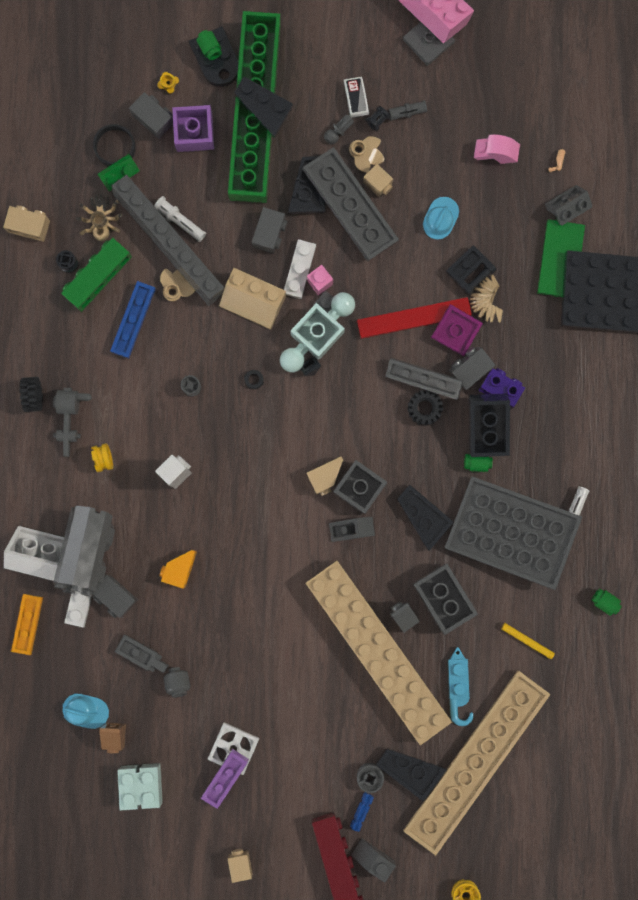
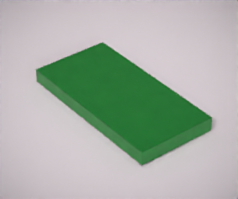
[537,219,585,298]

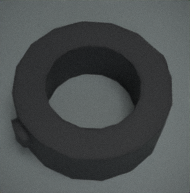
[244,370,264,389]

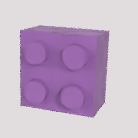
[172,105,214,152]

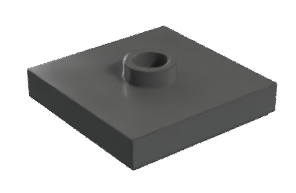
[403,22,455,66]

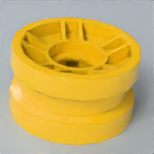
[91,443,113,472]
[451,879,481,900]

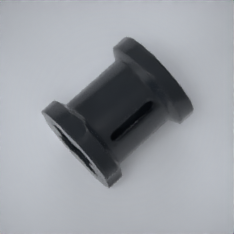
[365,106,390,132]

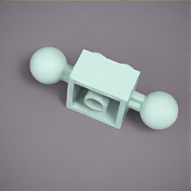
[280,292,355,372]

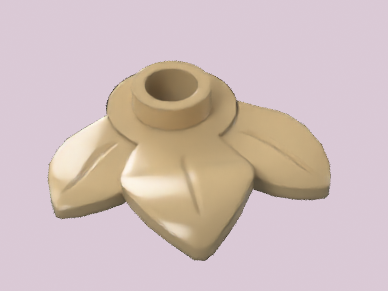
[349,136,385,173]
[160,269,195,301]

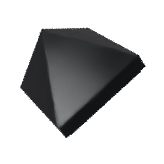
[300,356,321,376]

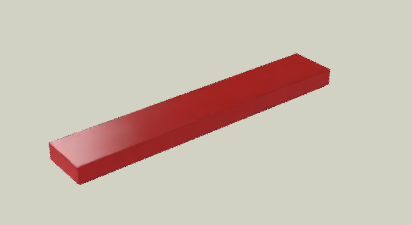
[357,297,472,339]

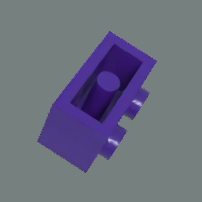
[479,368,525,410]

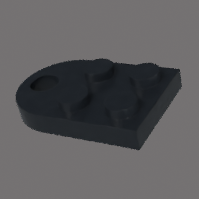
[189,26,239,87]

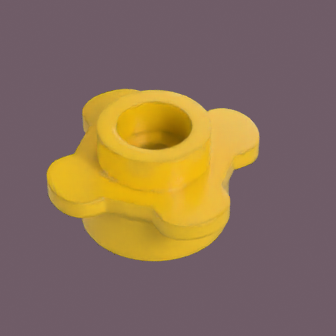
[157,72,179,94]

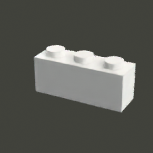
[155,455,192,489]

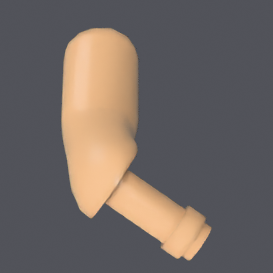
[548,149,565,172]

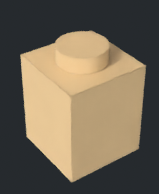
[363,164,393,197]
[228,849,253,883]

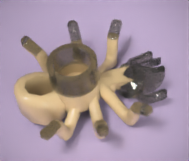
[76,195,123,241]

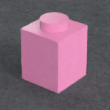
[307,265,333,296]

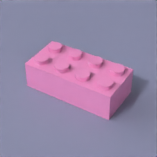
[399,0,474,44]

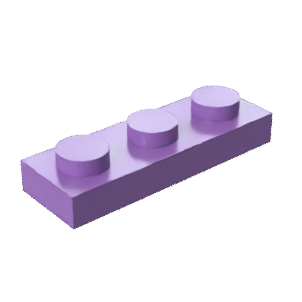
[201,749,249,809]

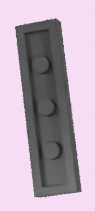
[385,358,464,400]

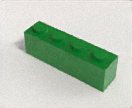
[61,238,132,312]

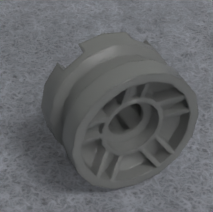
[356,763,384,793]

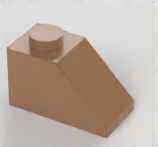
[100,723,126,753]

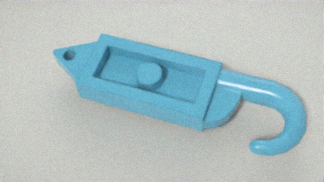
[448,647,473,726]

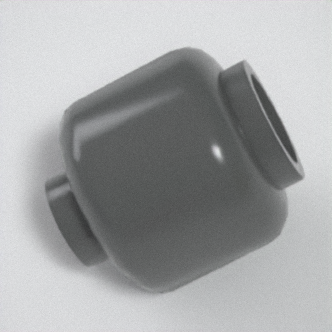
[163,667,190,698]

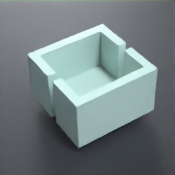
[118,763,162,810]

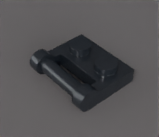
[446,245,497,296]

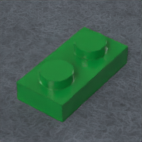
[98,154,140,191]

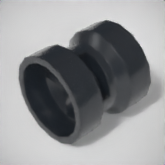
[56,250,79,273]

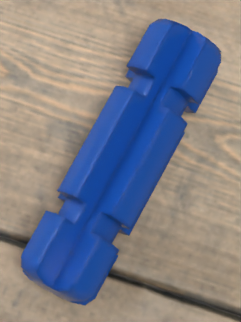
[350,792,374,832]

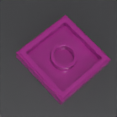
[431,304,483,356]

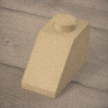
[306,457,343,496]

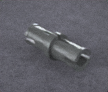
[388,100,427,121]

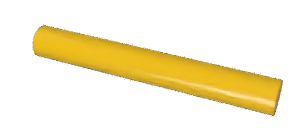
[501,623,555,659]

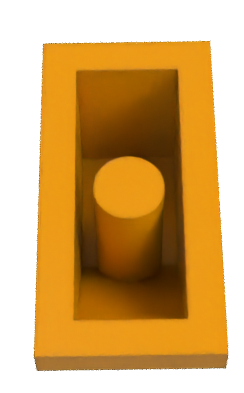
[160,550,197,589]

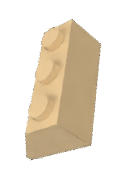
[219,268,286,330]

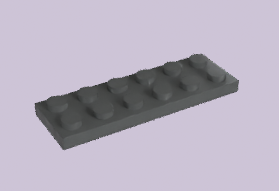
[303,147,399,262]

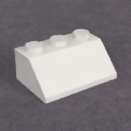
[4,526,64,581]

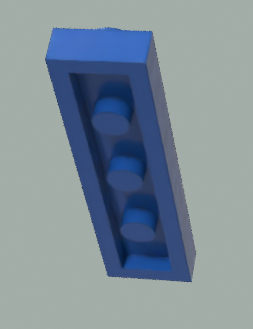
[110,281,156,359]

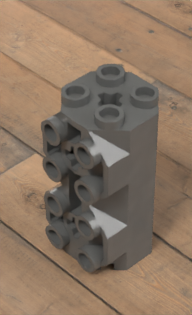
[53,506,115,597]

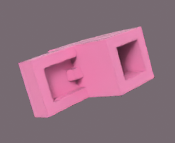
[474,135,520,164]

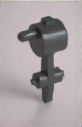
[53,388,92,457]

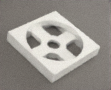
[208,722,259,775]

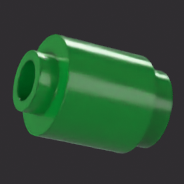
[196,30,222,61]
[464,454,493,472]
[591,588,622,616]

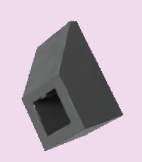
[389,601,420,633]

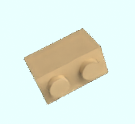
[3,205,50,242]

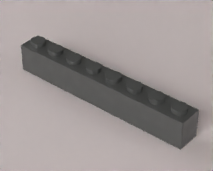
[112,175,224,306]

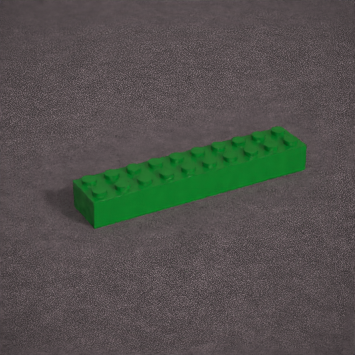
[228,11,281,203]

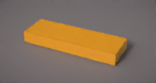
[11,594,43,655]

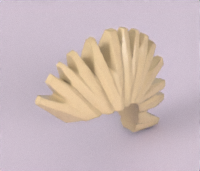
[470,275,503,323]

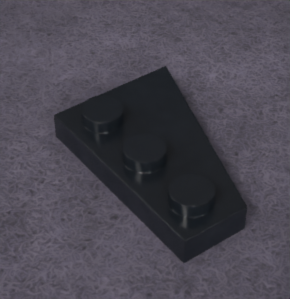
[234,77,293,138]
[376,748,447,801]

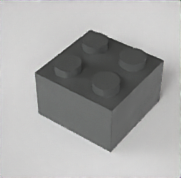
[333,460,387,515]

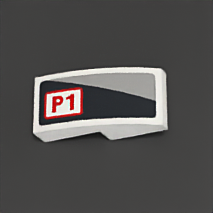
[344,77,369,118]

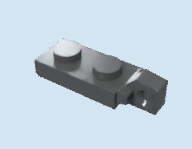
[114,634,169,673]

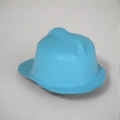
[423,197,459,240]
[62,694,109,729]

